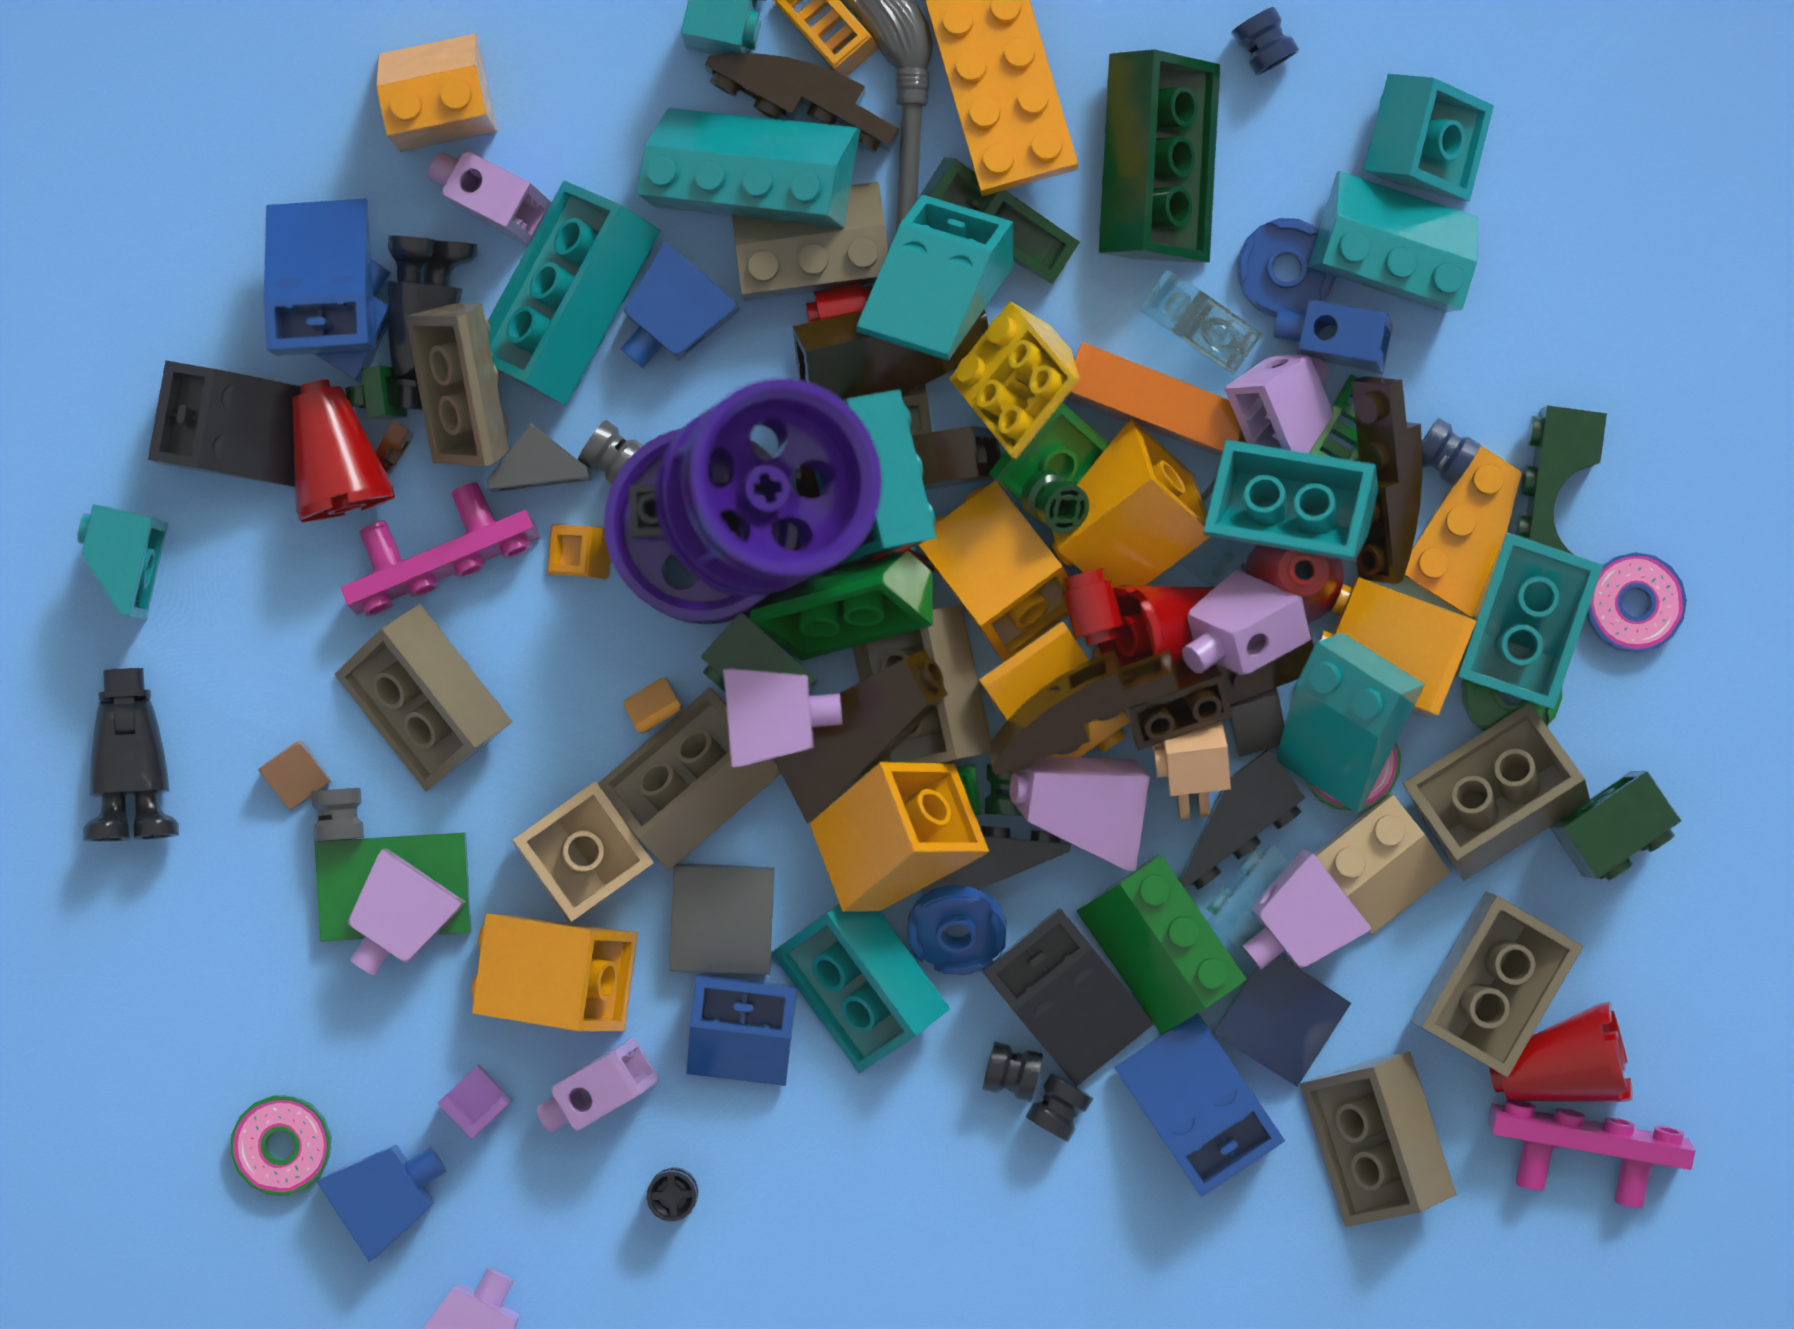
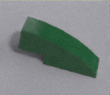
[918,157,1080,284]

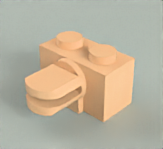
[1151,720,1231,820]

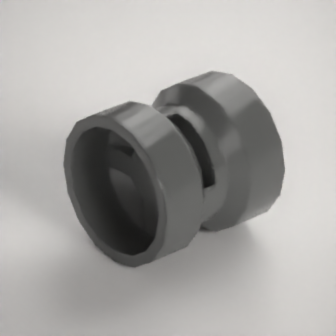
[578,419,643,484]
[311,788,364,841]

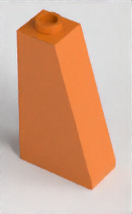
[1064,342,1247,456]

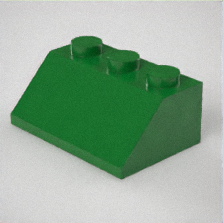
[750,551,933,661]
[1076,854,1247,1034]

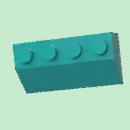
[637,108,860,228]
[488,180,661,406]

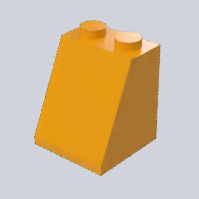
[376,33,498,152]
[1052,419,1211,587]
[918,480,1068,662]
[1319,577,1476,717]
[978,621,1129,757]
[809,762,989,912]
[471,913,638,1032]

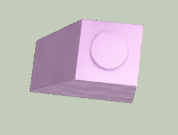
[1010,757,1150,871]

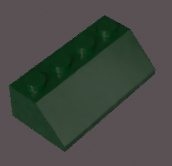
[1099,49,1220,263]

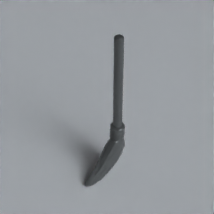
[842,0,933,232]

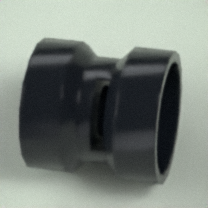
[982,1041,1043,1102]
[1025,1073,1093,1142]
[646,1167,699,1222]

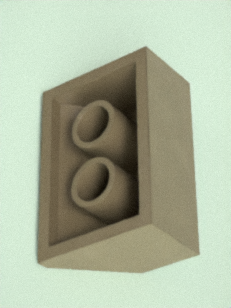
[732,182,888,301]
[405,303,509,466]
[334,604,512,792]
[852,605,991,763]
[598,687,781,871]
[1403,702,1590,881]
[1410,891,1583,1077]
[1300,1051,1456,1227]

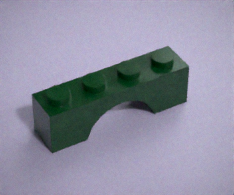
[1515,405,1607,555]

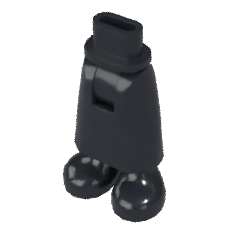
[387,235,477,410]
[83,668,179,842]

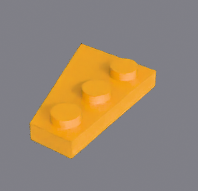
[1404,446,1522,618]

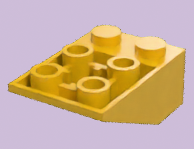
[949,301,1080,459]

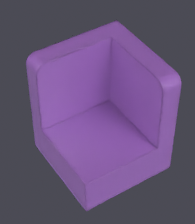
[437,1064,513,1140]

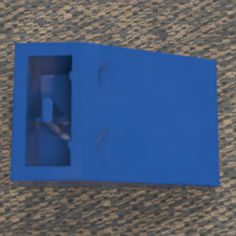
[264,198,376,356]
[1114,1013,1285,1197]

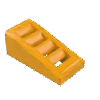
[773,0,878,77]

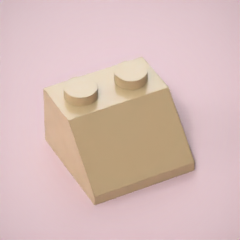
[511,781,654,923]
[1313,795,1450,935]

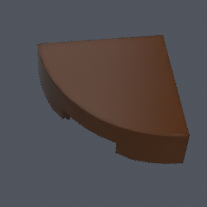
[376,420,414,475]

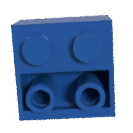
[686,974,798,1086]

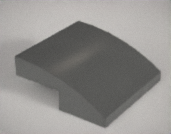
[670,863,775,975]

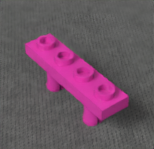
[340,482,540,616]
[1488,1100,1696,1208]

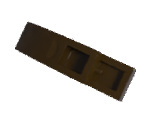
[705,53,899,153]
[1351,376,1423,584]
[1126,629,1314,751]
[990,650,1179,775]

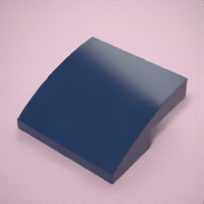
[1213,956,1351,1087]

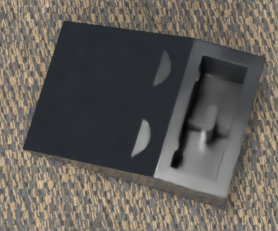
[148,360,301,487]
[982,907,1154,1087]

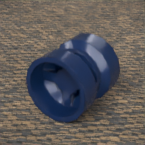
[1231,7,1299,76]
[1422,418,1481,486]

